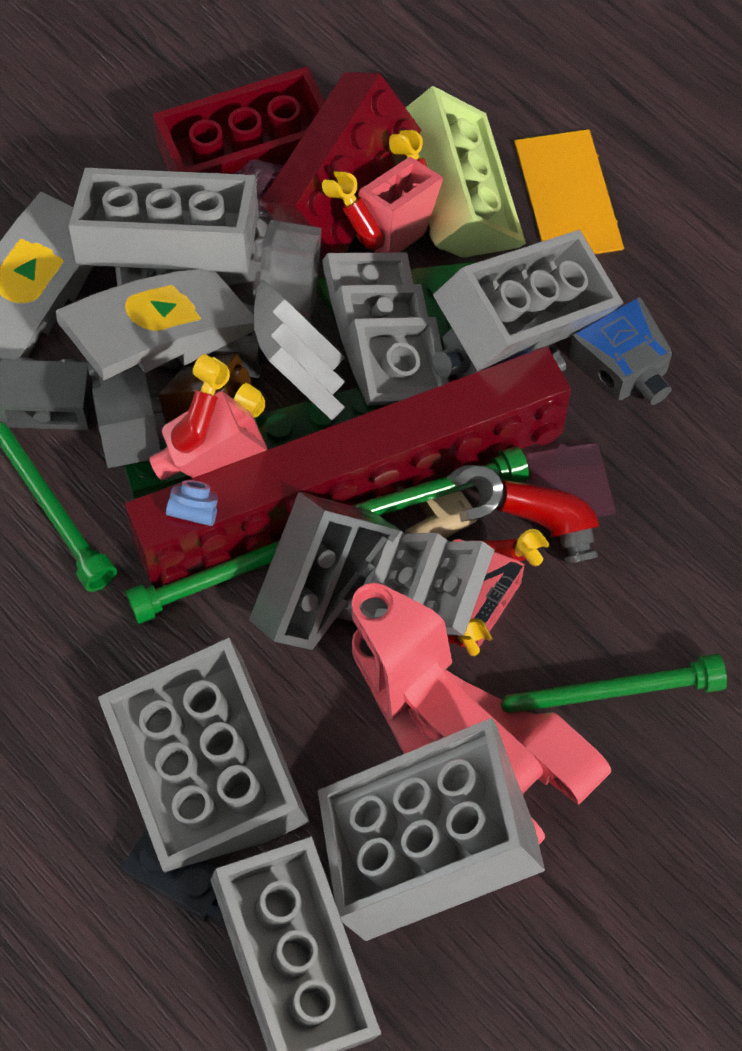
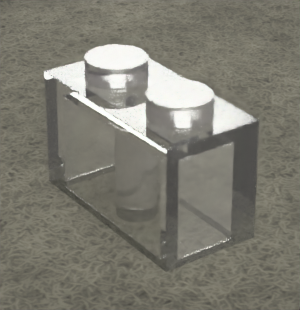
[253,220,322,322]

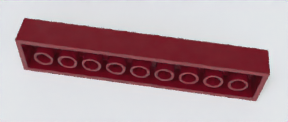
[124,346,571,589]

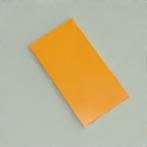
[515,129,624,254]

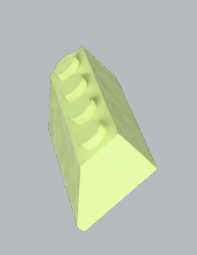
[406,86,526,258]

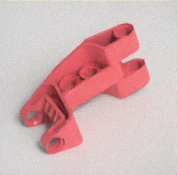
[352,583,611,844]

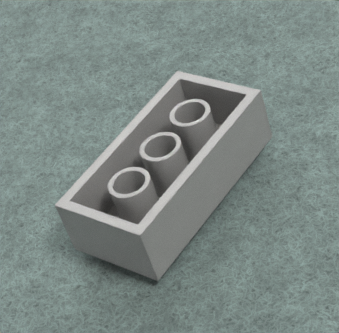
[68,168,259,273]
[433,230,623,371]
[211,837,381,1051]

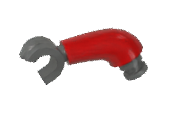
[446,465,600,564]

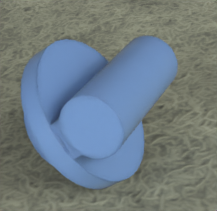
[166,480,218,526]

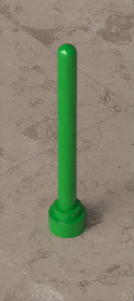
[0,422,117,592]
[350,446,529,516]
[125,540,280,625]
[500,653,727,713]

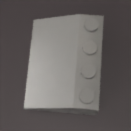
[98,638,310,872]
[318,718,545,941]

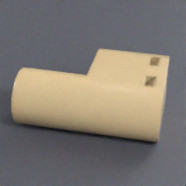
[405,491,477,539]

